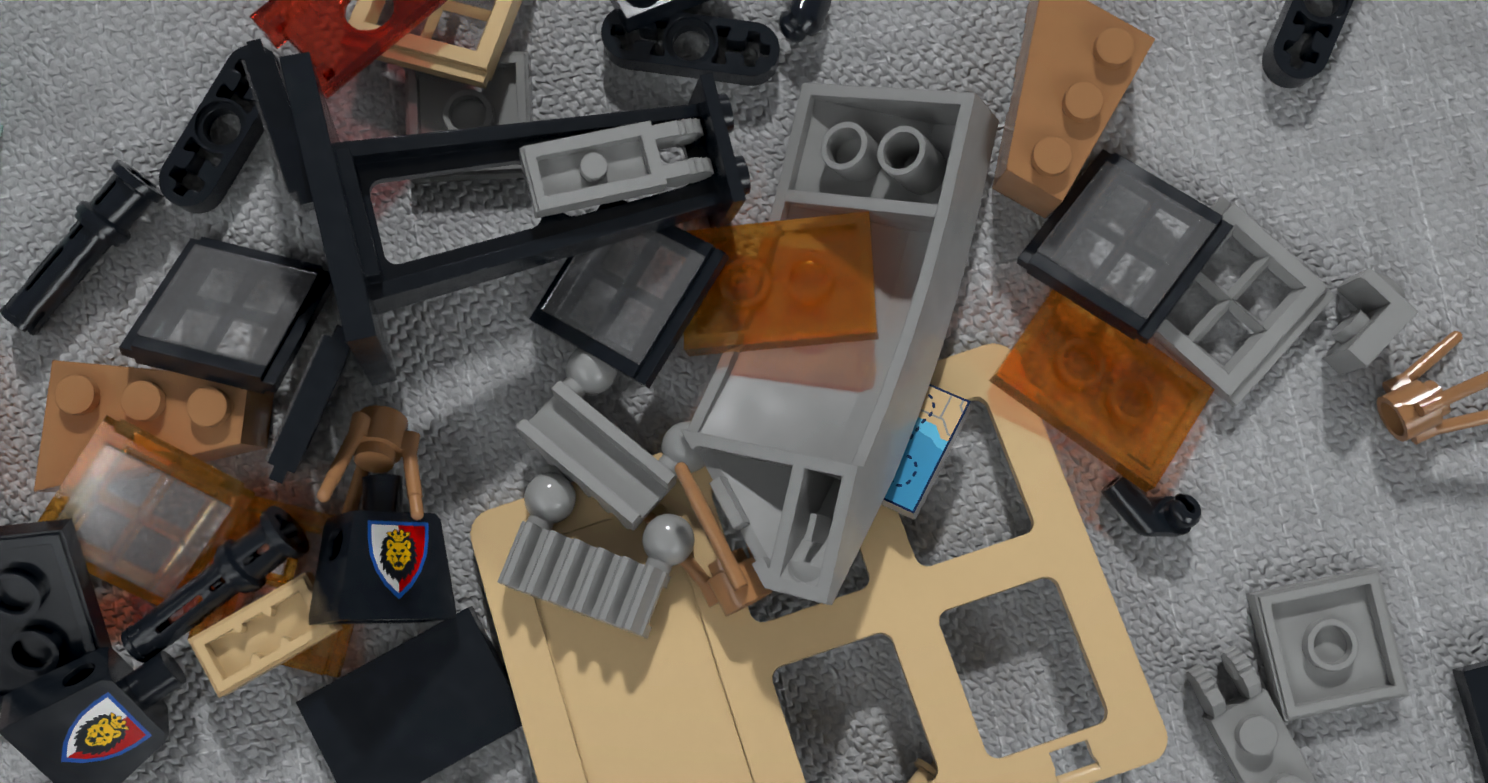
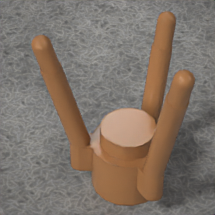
[1376,331,1488,445]
[317,405,424,520]
[644,462,773,617]

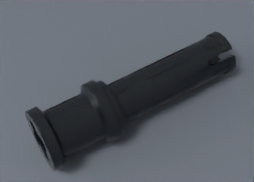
[0,159,165,335]
[121,506,310,663]

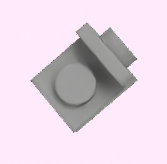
[1322,269,1419,375]

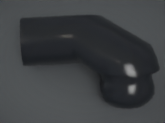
[778,0,832,43]
[1101,472,1201,537]

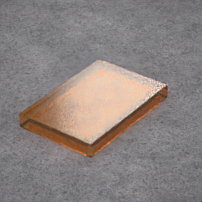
[682,211,879,356]
[989,288,1215,492]

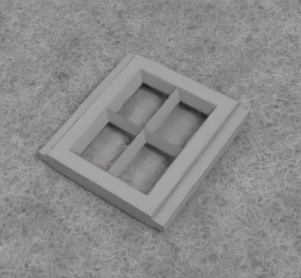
[1123,196,1335,407]

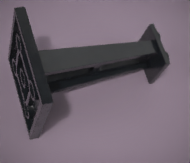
[279,52,751,386]

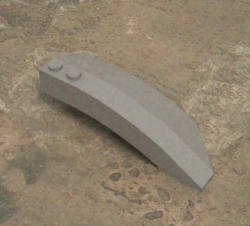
[681,83,999,605]

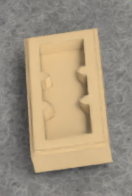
[188,572,343,698]

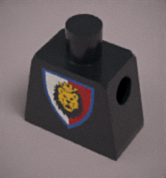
[309,474,456,625]
[0,647,186,783]

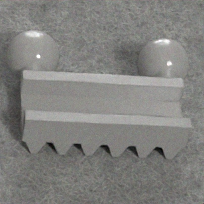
[515,348,705,531]
[497,473,695,639]

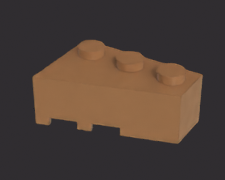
[992,0,1155,219]
[34,360,274,493]

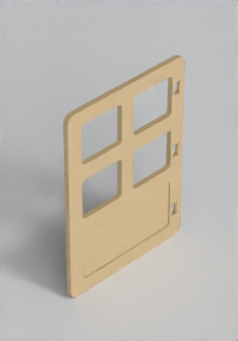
[470,343,1168,783]

